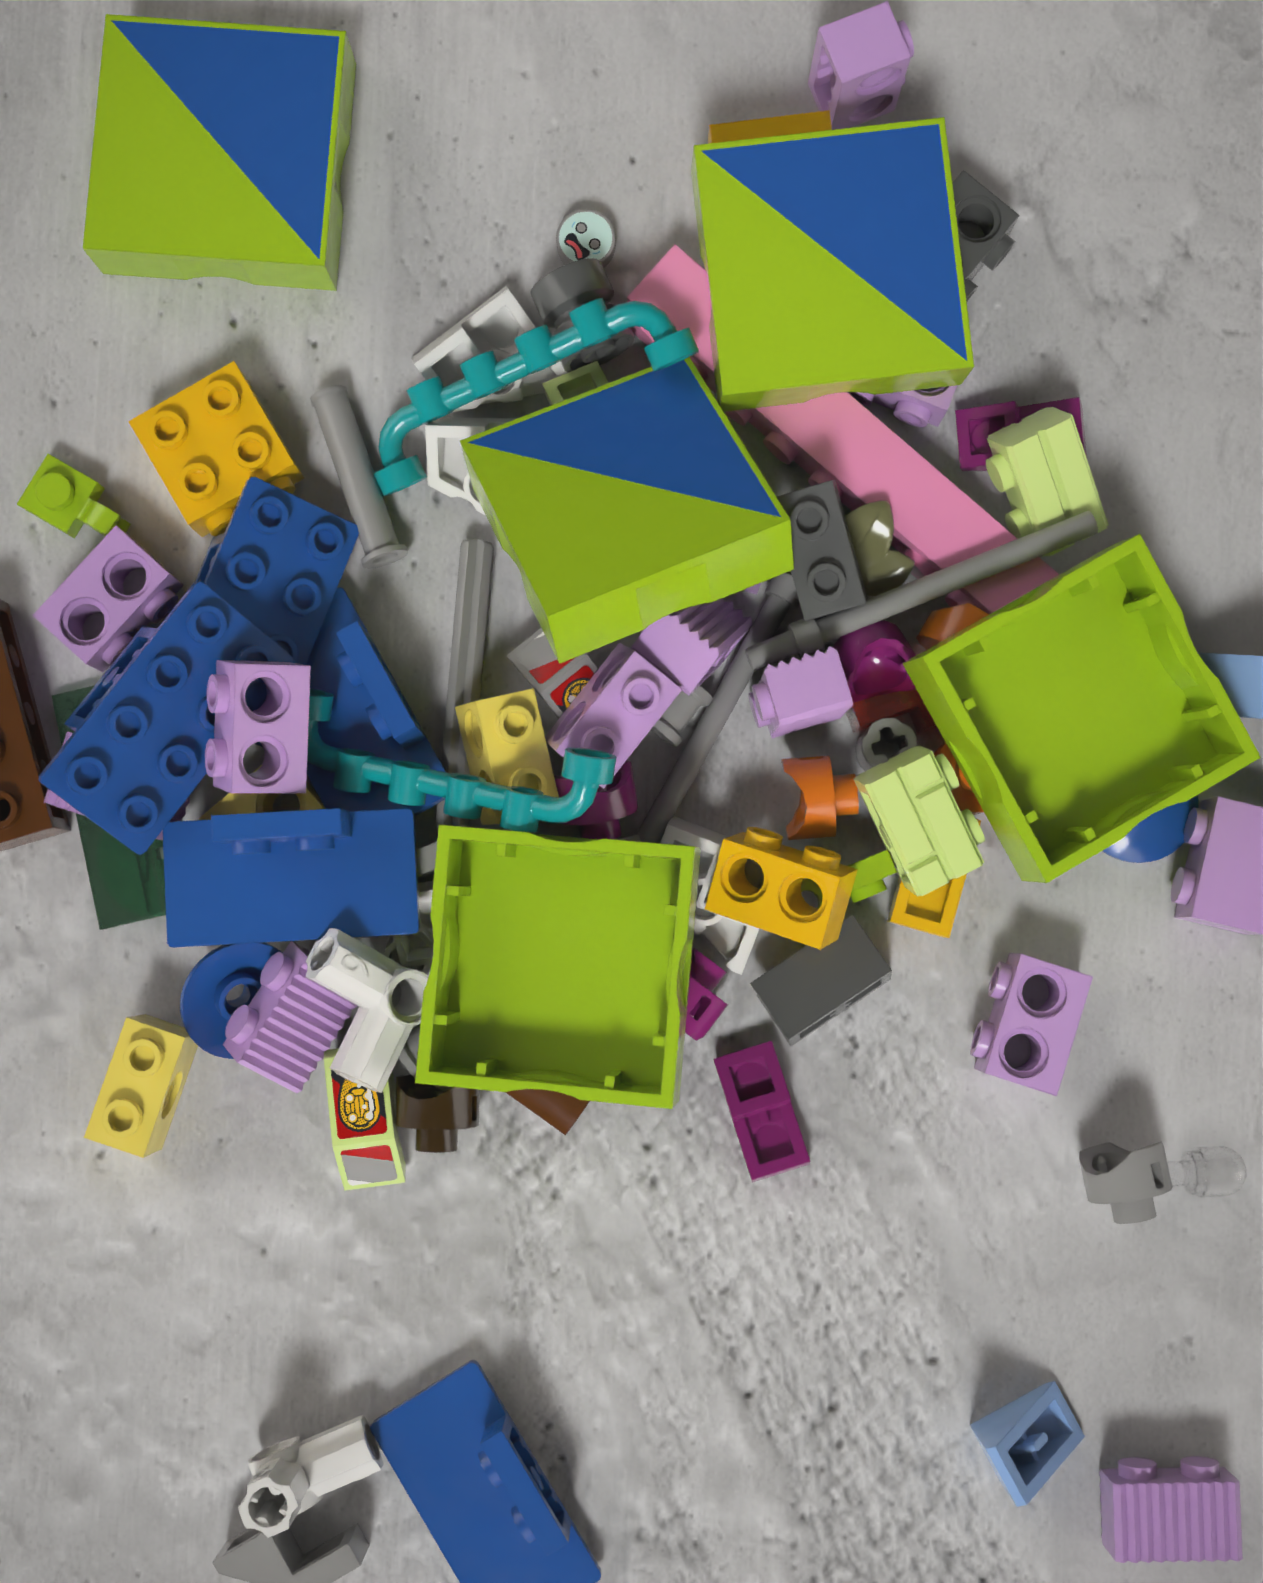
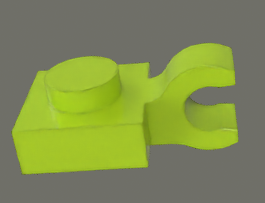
[17,454,131,539]
[801,849,897,908]

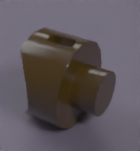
[395,1074,480,1153]

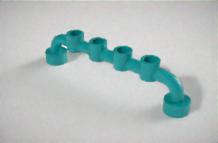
[374,298,699,497]
[307,689,617,833]

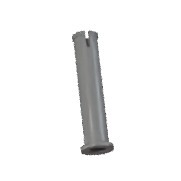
[310,385,408,569]

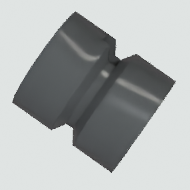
[530,258,635,372]

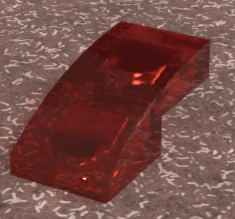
[846,690,937,735]

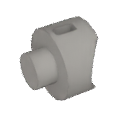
[1079,1141,1173,1224]

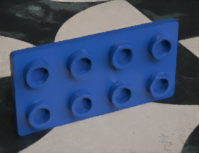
[194,477,359,747]
[39,582,293,855]
[306,587,447,816]
[163,808,420,948]
[370,1360,601,1583]

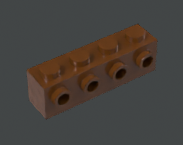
[0,599,71,851]

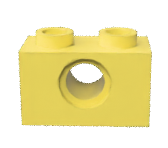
[84,1014,198,1158]

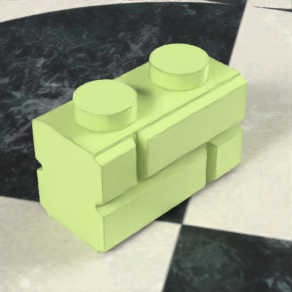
[986,407,1108,557]
[853,745,985,897]

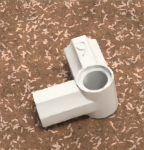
[305,928,429,1093]
[238,1414,383,1538]

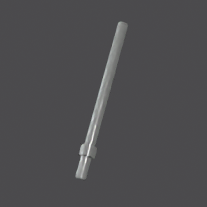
[744,510,1098,672]
[636,571,800,843]

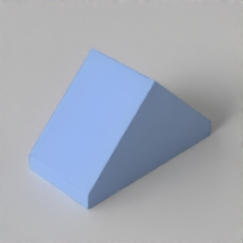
[970,1381,1085,1507]

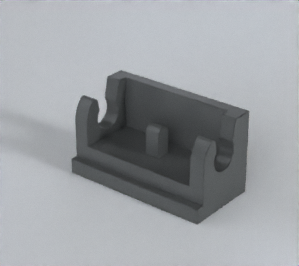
[750,915,892,1046]

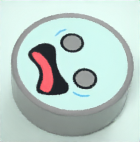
[556,209,616,268]

